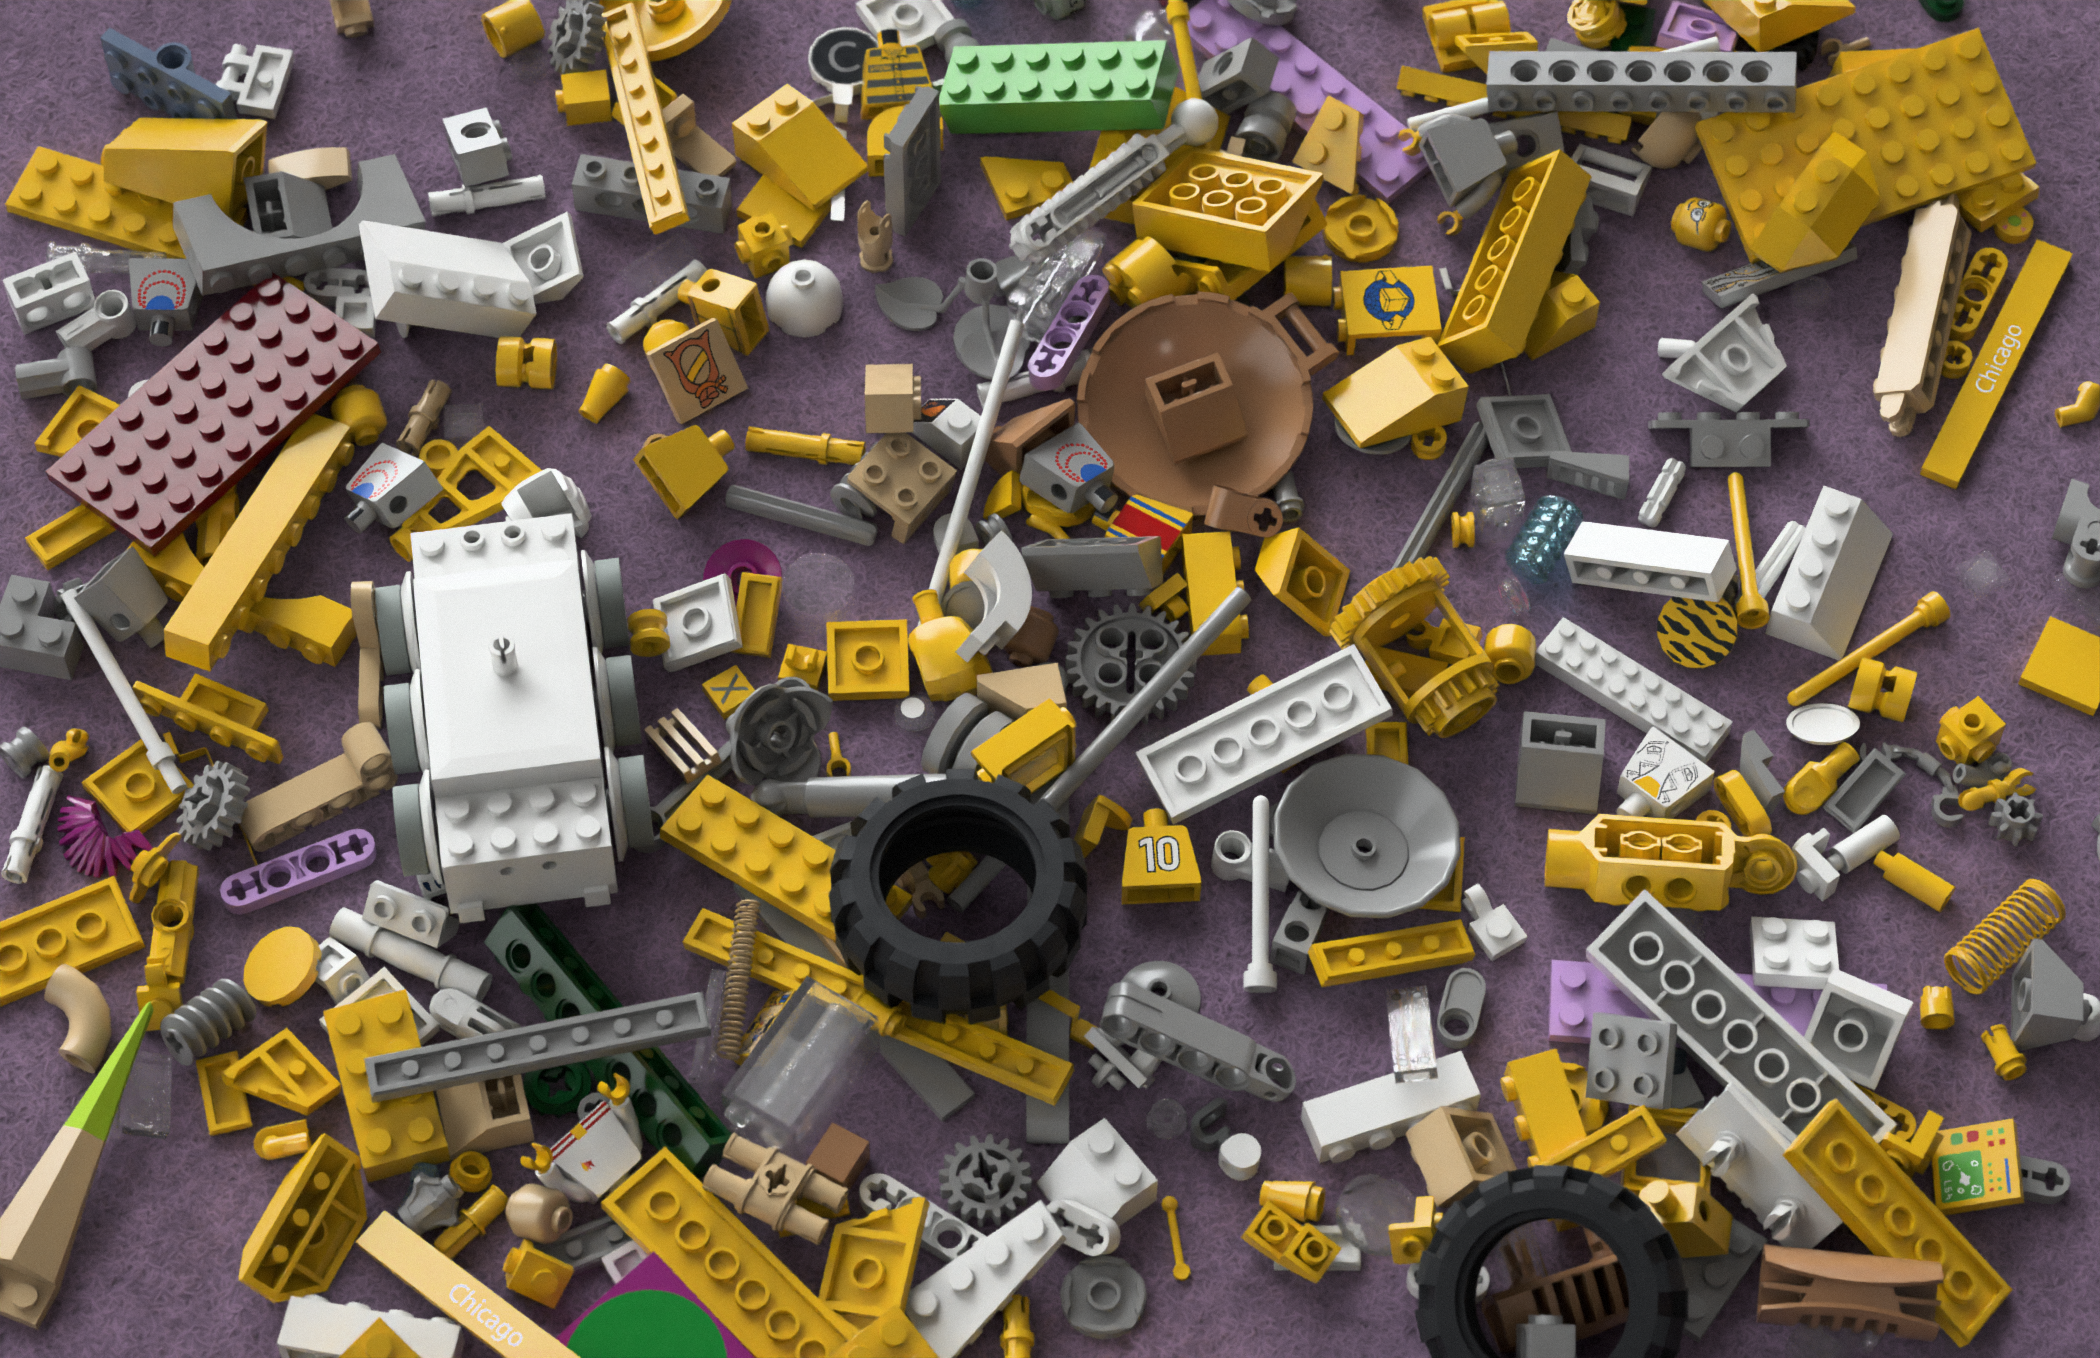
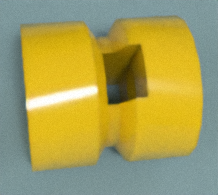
[496,336,557,390]
[1848,657,1917,723]

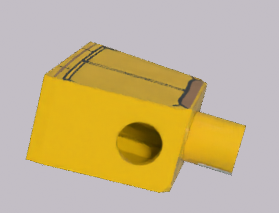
[677,269,770,356]

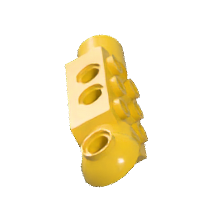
[1544,814,1798,911]

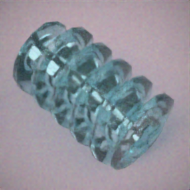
[1505,495,1584,584]

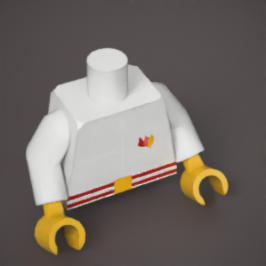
[520,1073,643,1205]

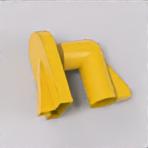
[254,1119,311,1160]

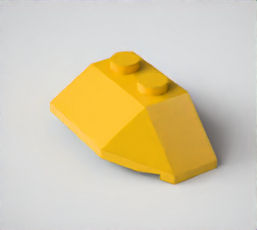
[1749,131,1881,273]
[239,1133,367,1303]

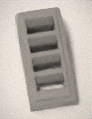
[1546,451,1629,500]

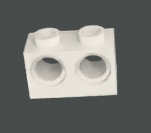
[3,252,95,335]

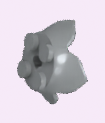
[726,684,833,785]

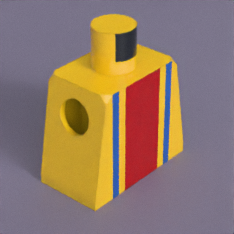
[1092,495,1193,575]

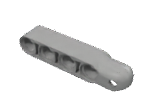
[1100,982,1296,1102]

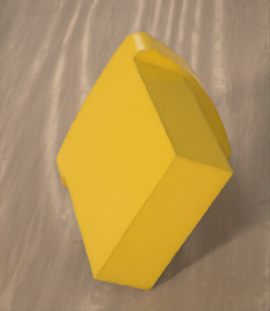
[1074,795,1132,858]

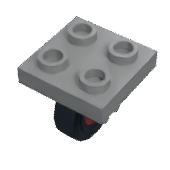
[1586,1012,1687,1110]

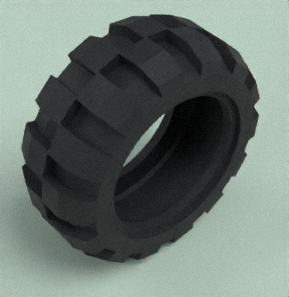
[829,769,1087,1024]
[1414,1165,1689,1358]

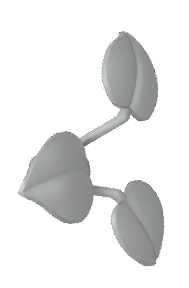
[875,255,1052,380]

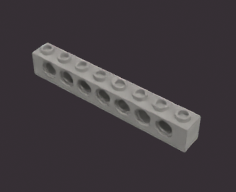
[1486,51,1797,113]

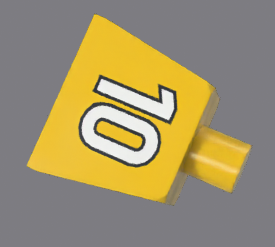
[1121,808,1201,905]

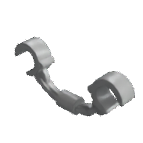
[1858,742,1963,828]

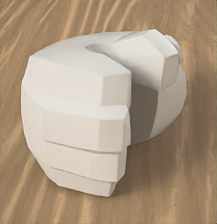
[501,468,592,538]

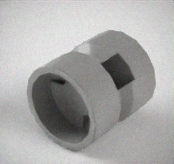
[1235,91,1297,162]

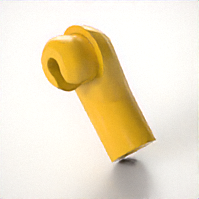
[2055,381,2100,427]
[49,728,89,772]

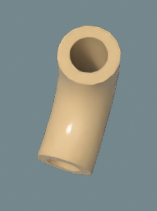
[44,964,111,1073]

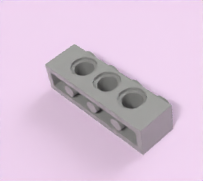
[572,154,732,234]

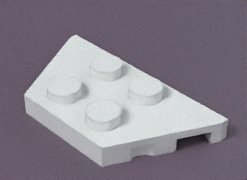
[1662,293,1787,412]

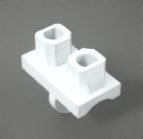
[1084,1027,1162,1091]

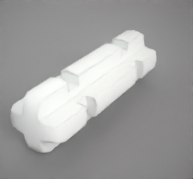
[1638,458,1686,528]

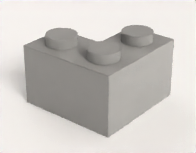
[0,575,84,680]

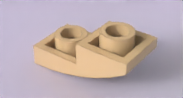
[268,147,352,190]

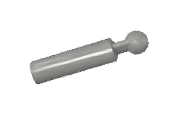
[751,773,946,818]

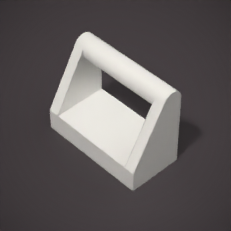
[1571,144,1652,216]

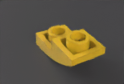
[1240,1201,1342,1283]

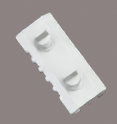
[1676,1082,1843,1249]

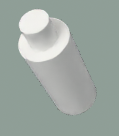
[1826,815,1900,874]

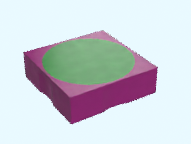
[555,1251,754,1358]

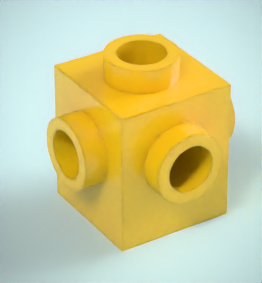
[734,212,793,279]
[1935,696,2006,765]

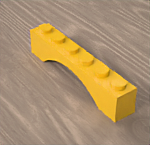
[127,533,357,667]

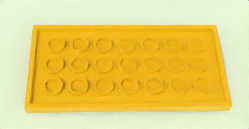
[1695,28,2037,264]

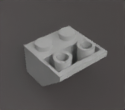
[244,171,332,239]
[1515,711,1606,814]

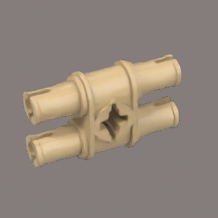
[702,1133,849,1246]

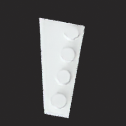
[905,1200,1067,1358]

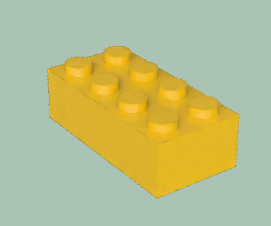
[323,989,451,1183]

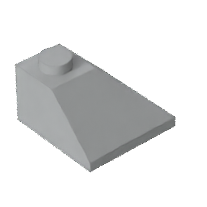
[2011,938,2089,1050]

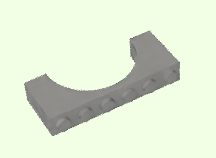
[173,154,426,296]

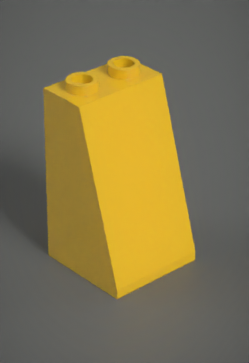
[101,117,267,219]

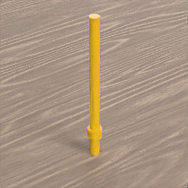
[1166,0,1212,151]

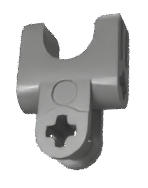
[2051,479,2100,588]

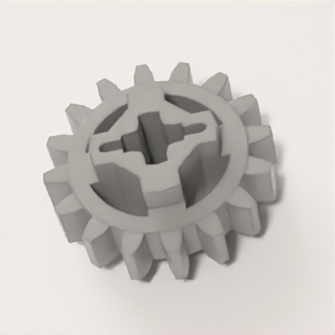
[547,0,607,74]
[176,761,250,851]
[939,1134,1032,1227]

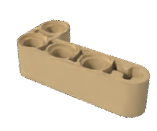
[240,722,398,852]

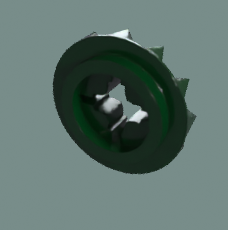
[523,1062,592,1119]

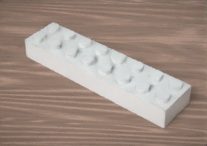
[1536,617,1733,764]

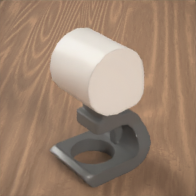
[1190,1097,1261,1181]

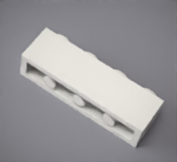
[1564,521,1736,602]
[1301,1051,1481,1163]
[277,1295,465,1358]

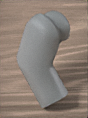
[1953,752,2012,789]

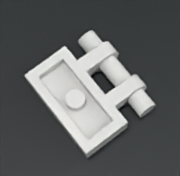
[216,44,295,119]

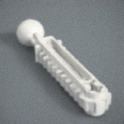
[1009,98,1218,265]

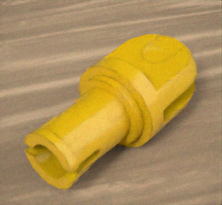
[1783,742,1860,815]

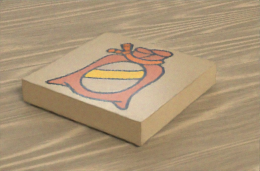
[645,318,748,424]

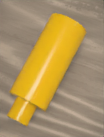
[1873,850,1956,912]

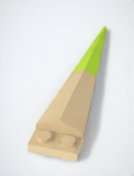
[0,1001,153,1330]

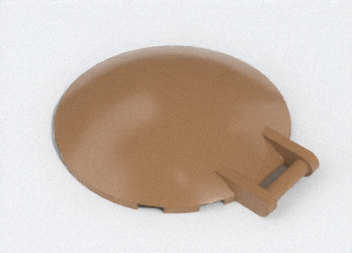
[1077,292,1339,516]

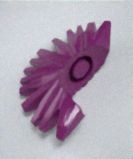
[57,795,153,878]

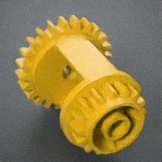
[1329,556,1499,738]

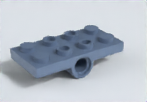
[100,28,237,119]

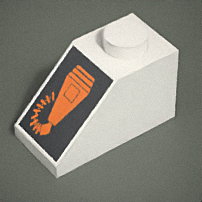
[912,399,981,470]

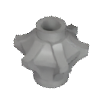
[398,1171,464,1236]

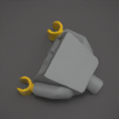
[1398,113,1518,236]

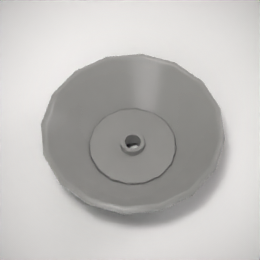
[1274,754,1461,919]

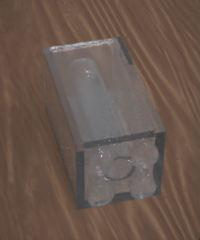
[721,976,880,1163]

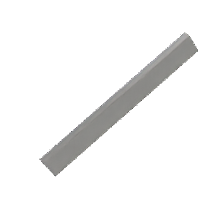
[733,883,975,1122]
[364,992,711,1103]

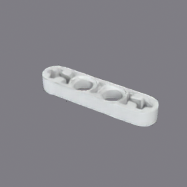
[859,1174,987,1264]

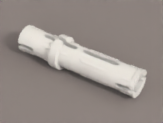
[428,175,546,217]
[606,260,707,344]
[1,765,63,884]

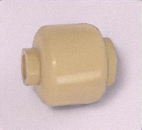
[505,1183,573,1244]

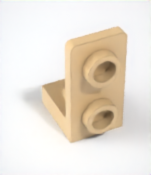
[663,93,736,177]

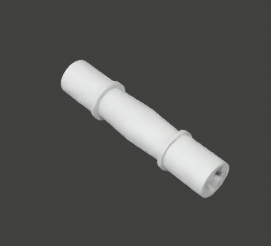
[329,907,492,1002]

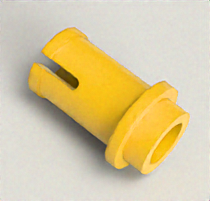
[850,989,906,1038]
[1981,1024,2027,1081]

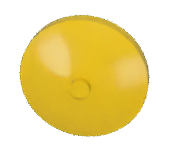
[599,0,732,62]

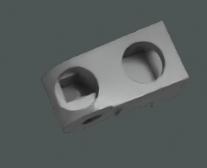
[1269,890,1330,975]

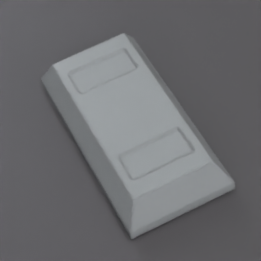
[1822,748,1906,834]

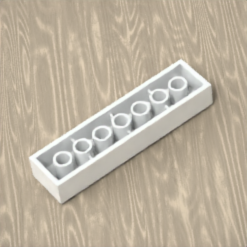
[1586,889,1897,1145]

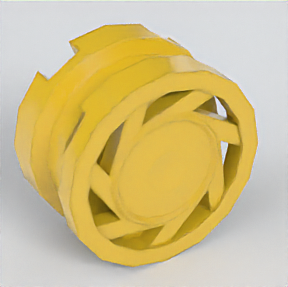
[1567,0,1627,49]

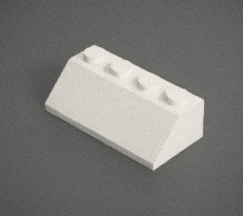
[1765,486,1893,660]

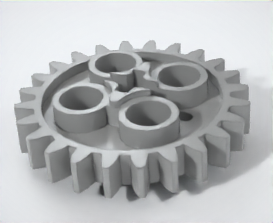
[1065,603,1197,724]

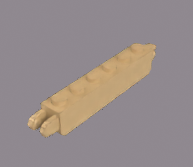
[1873,193,1972,438]

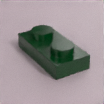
[1610,3,1656,52]

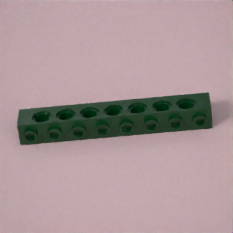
[484,903,732,1179]

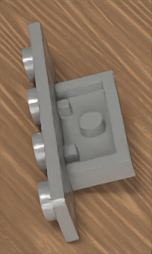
[1648,412,1809,467]

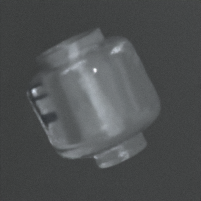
[1124,10,1176,52]

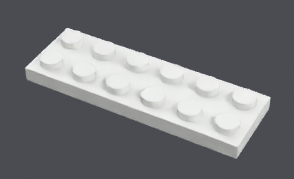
[1135,644,1393,825]

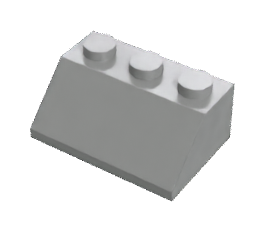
[1022,536,1163,598]

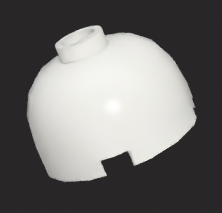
[766,260,843,337]

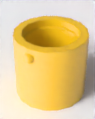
[481,0,545,58]
[1283,255,1332,307]

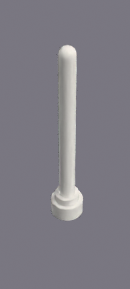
[1244,795,1277,993]

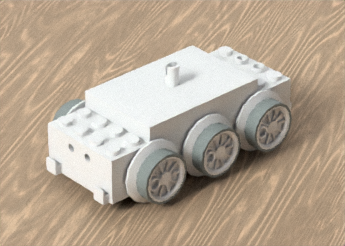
[375,513,654,923]

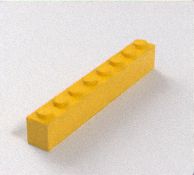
[164,414,355,672]

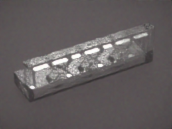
[1007,229,1106,343]

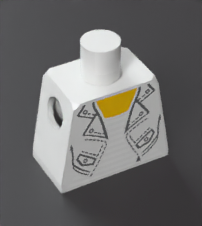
[1616,726,1715,819]

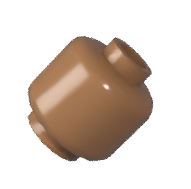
[1003,606,1059,668]

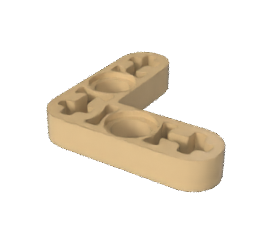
[351,581,384,729]

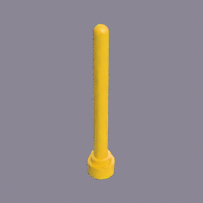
[1728,472,1770,629]
[1787,591,1951,706]

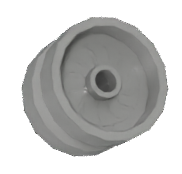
[921,693,1016,774]

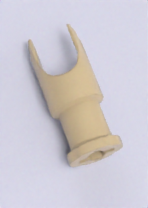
[857,200,893,273]

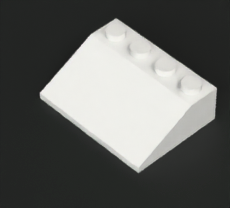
[359,220,537,338]

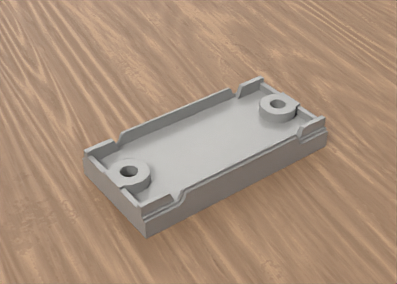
[883,86,941,237]

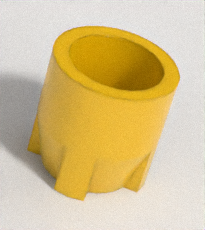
[1920,985,1955,1030]

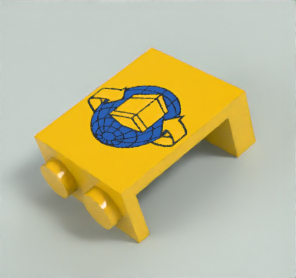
[1332,266,1442,355]

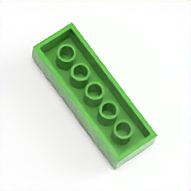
[939,40,1179,134]

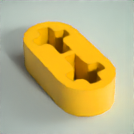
[1714,770,1772,837]

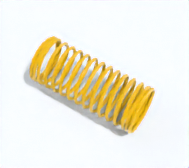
[1944,878,2066,995]

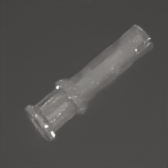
[46,241,167,276]

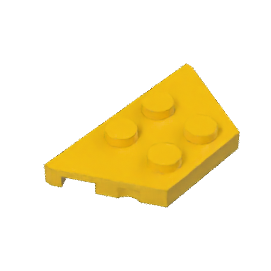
[818,1197,930,1335]

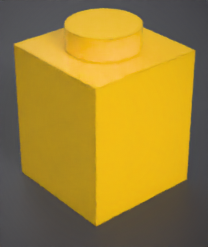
[555,70,612,126]

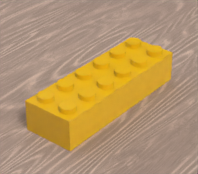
[1437,149,1592,374]

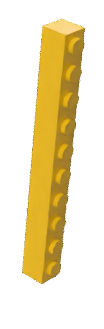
[1397,65,1632,145]

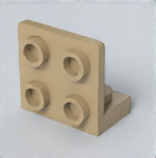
[847,433,957,544]

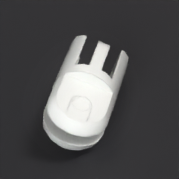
[430,988,521,1039]

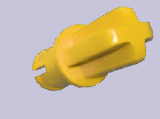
[433,1184,509,1260]

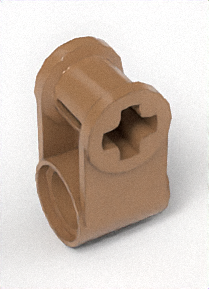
[1204,485,1283,537]

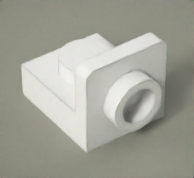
[315,937,370,1005]

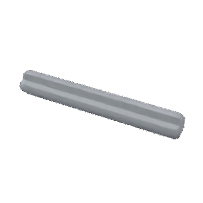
[725,485,878,546]

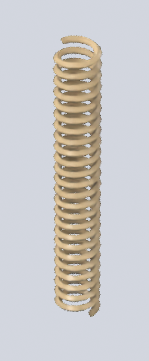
[715,900,761,1060]

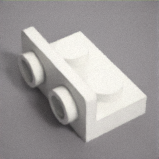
[362,880,460,948]

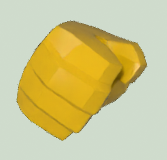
[908,589,993,702]

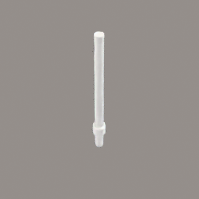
[61,589,187,794]

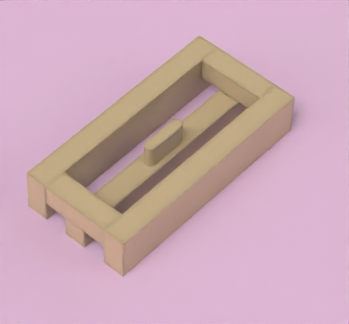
[644,708,722,784]

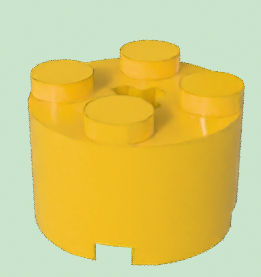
[1102,236,1191,309]

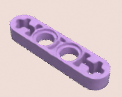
[1028,275,1111,391]
[220,829,377,915]

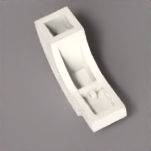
[956,530,1032,663]

